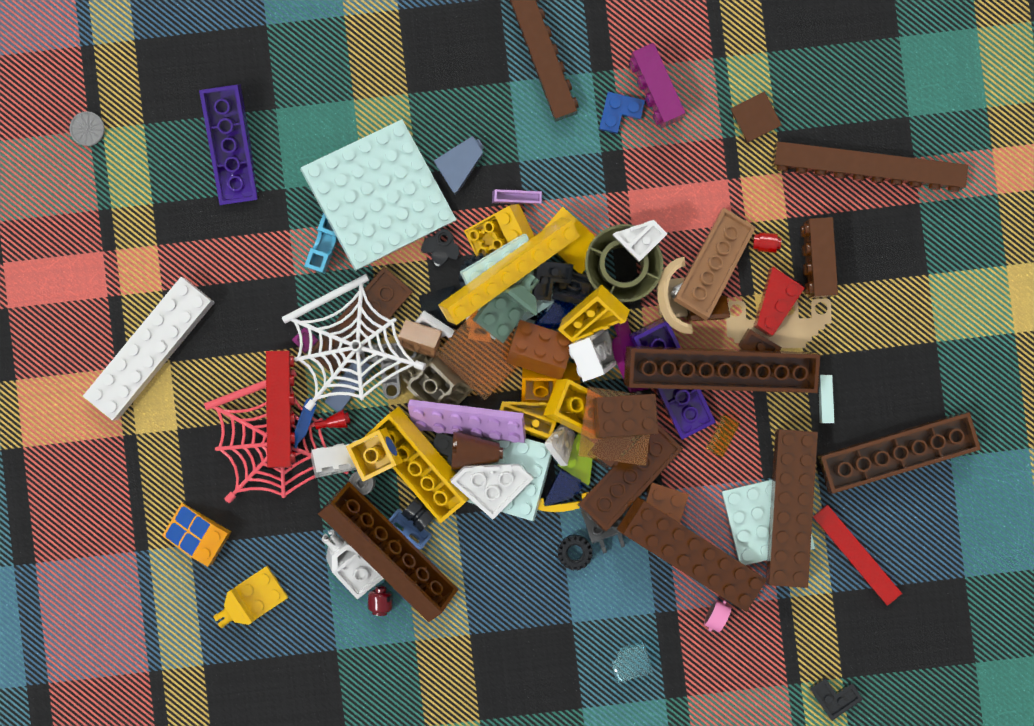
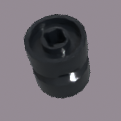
[401,497,435,532]

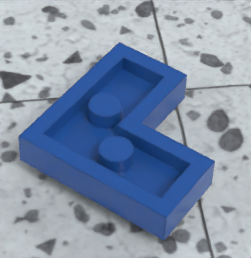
[599,92,645,134]

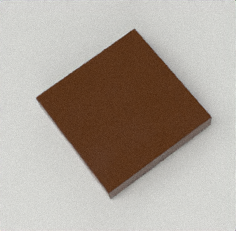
[730,91,782,143]

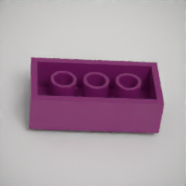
[629,42,685,129]

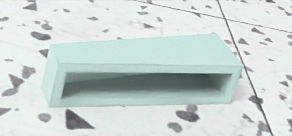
[819,375,834,423]

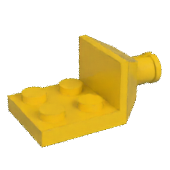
[214,565,288,628]

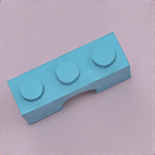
[304,213,338,274]

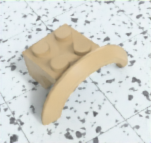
[656,257,693,334]

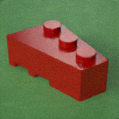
[753,267,805,337]

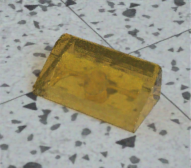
[705,415,740,458]

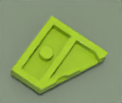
[558,433,594,485]

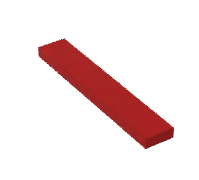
[813,504,902,606]

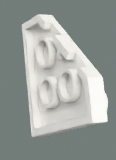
[450,464,533,519]

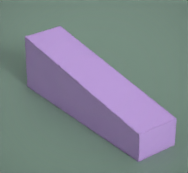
[492,189,542,204]

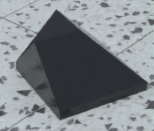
[419,286,465,327]

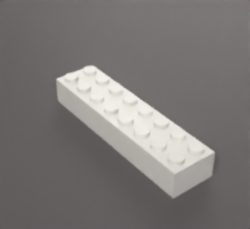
[83,277,215,421]

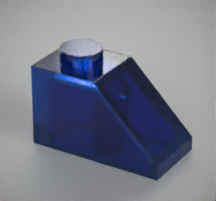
[533,300,573,329]
[544,469,583,506]

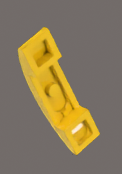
[537,492,589,512]

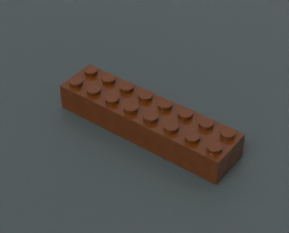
[817,412,981,494]
[766,429,818,588]
[318,482,458,622]
[617,496,767,612]

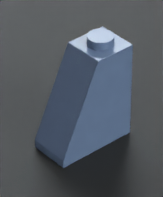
[434,136,484,195]

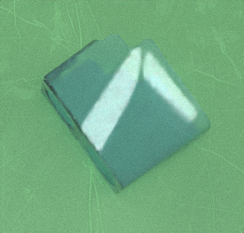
[611,641,653,683]

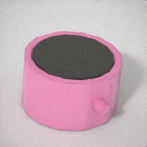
[704,599,731,632]

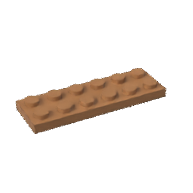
[673,208,756,320]

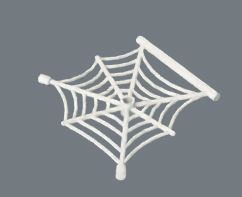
[282,274,426,411]

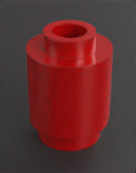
[753,232,781,253]

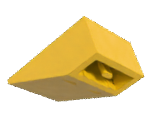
[464,204,534,256]

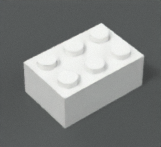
[569,329,617,382]

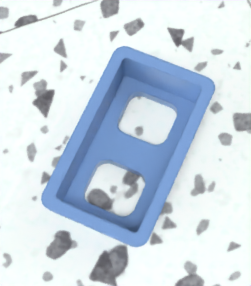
[389,509,432,550]

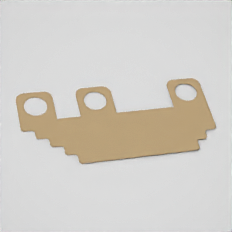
[726,299,832,348]

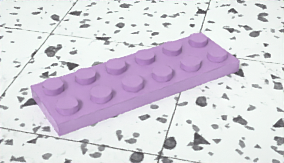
[408,400,526,443]

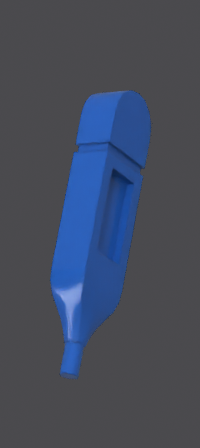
[294,398,317,449]

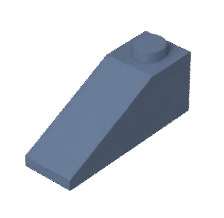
[325,358,375,412]

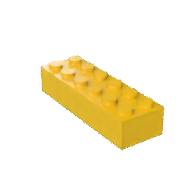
[365,407,469,523]

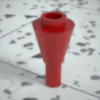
[314,409,351,430]

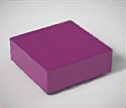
[292,327,319,354]

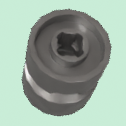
[349,471,376,495]

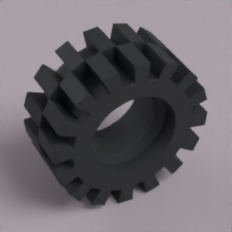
[558,535,593,571]

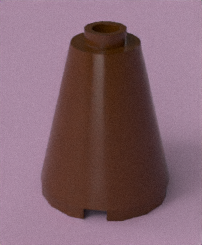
[451,431,503,470]

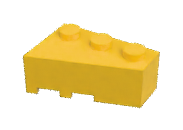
[558,284,630,342]

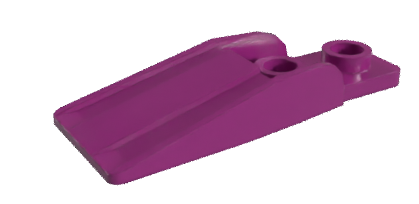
[612,319,648,392]

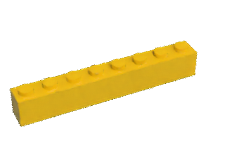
[438,217,580,325]

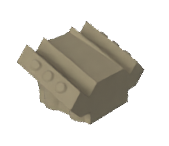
[400,350,475,405]

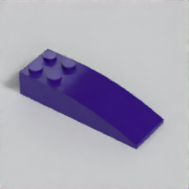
[199,84,258,205]
[630,318,716,439]

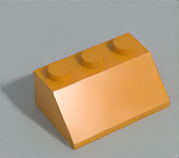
[521,363,580,403]

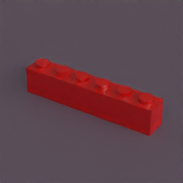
[266,351,296,468]

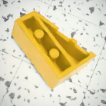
[499,401,556,441]

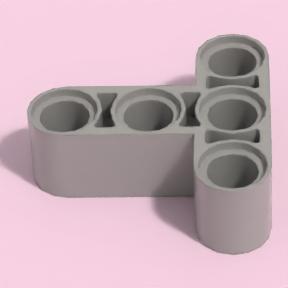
[361,343,418,399]

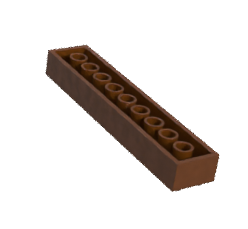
[624,346,820,393]

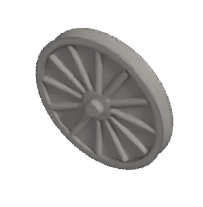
[69,111,105,146]

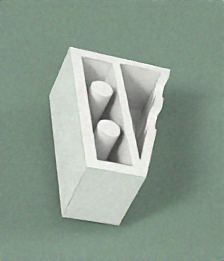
[311,440,357,478]

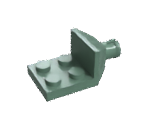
[473,273,540,343]

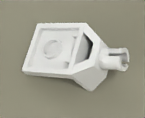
[322,530,384,599]

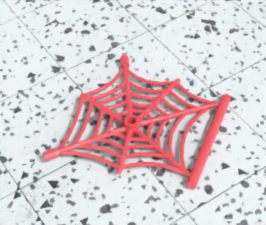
[204,369,349,504]

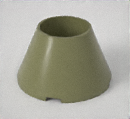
[585,224,663,302]

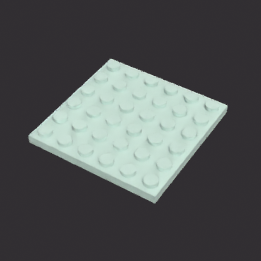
[300,120,457,271]

